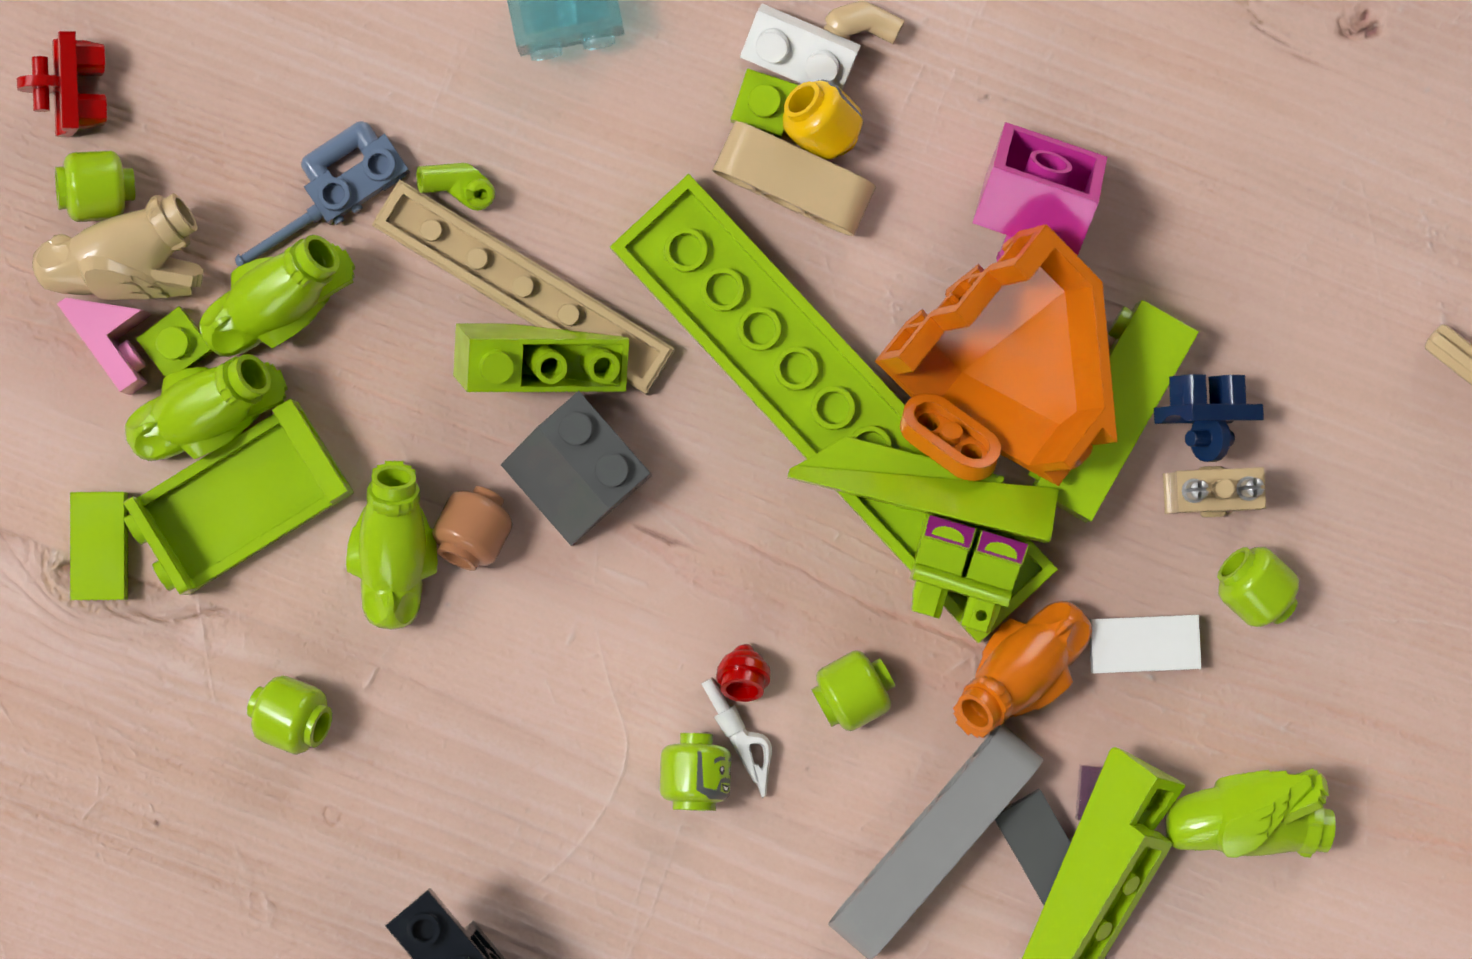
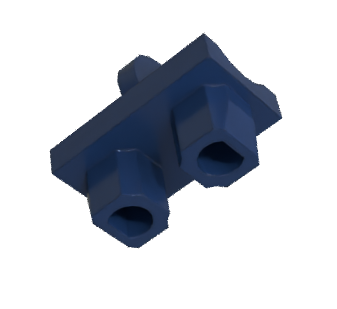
[1154,374,1264,462]

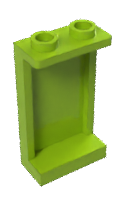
[124,398,354,595]

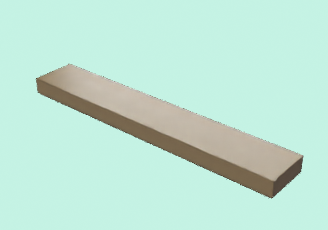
[371,179,675,395]

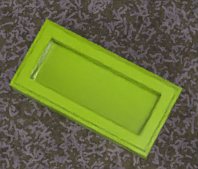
[70,492,128,600]

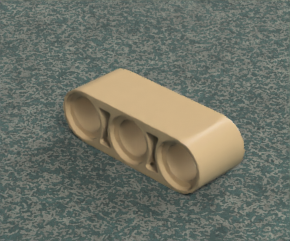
[712,121,876,236]

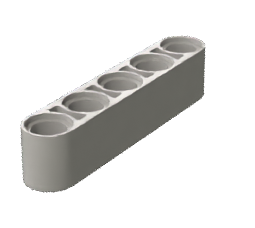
[828,724,1043,959]

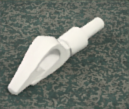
[701,677,772,798]

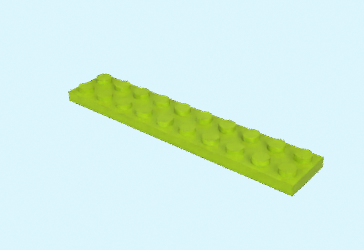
[609,174,1058,643]

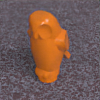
[953,601,1092,738]

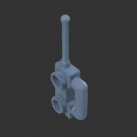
[235,121,410,267]

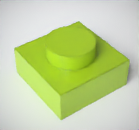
[730,68,798,139]
[136,306,213,377]

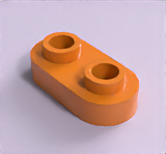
[900,393,1001,481]

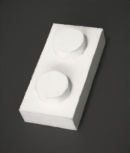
[740,3,861,90]

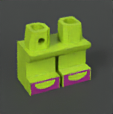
[909,515,1029,634]

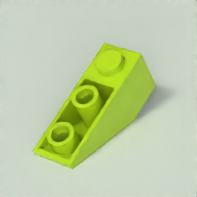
[453,323,629,392]

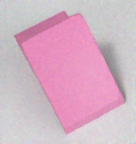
[57,298,151,395]

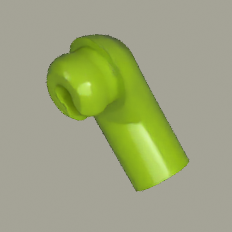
[416,163,495,211]

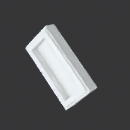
[1089,615,1201,673]

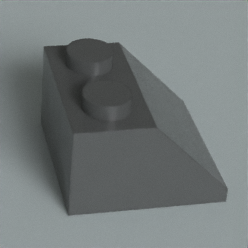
[501,391,652,546]

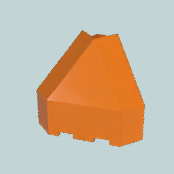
[875,224,1117,486]

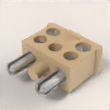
[1163,466,1266,518]

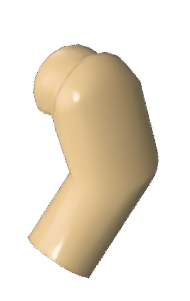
[823,1,905,44]

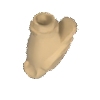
[32,193,204,300]

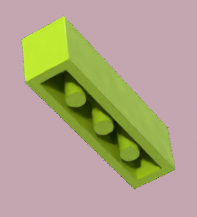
[1028,300,1199,522]

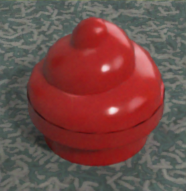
[716,644,771,702]

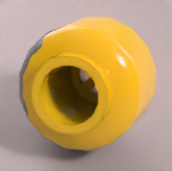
[783,79,863,160]

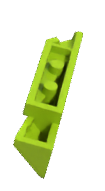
[787,436,1059,543]
[1022,747,1186,959]

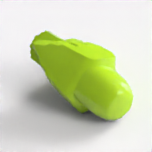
[199,235,355,357]
[125,354,288,461]
[346,461,438,630]
[1165,768,1336,858]

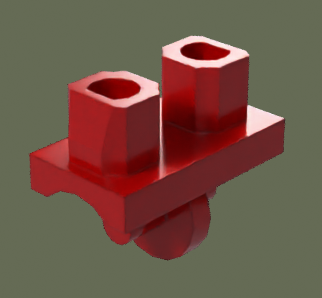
[16,31,107,137]

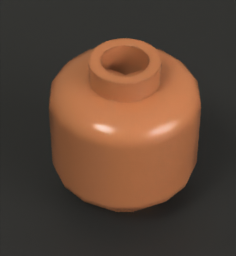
[432,486,513,571]

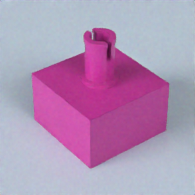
[972,122,1107,261]

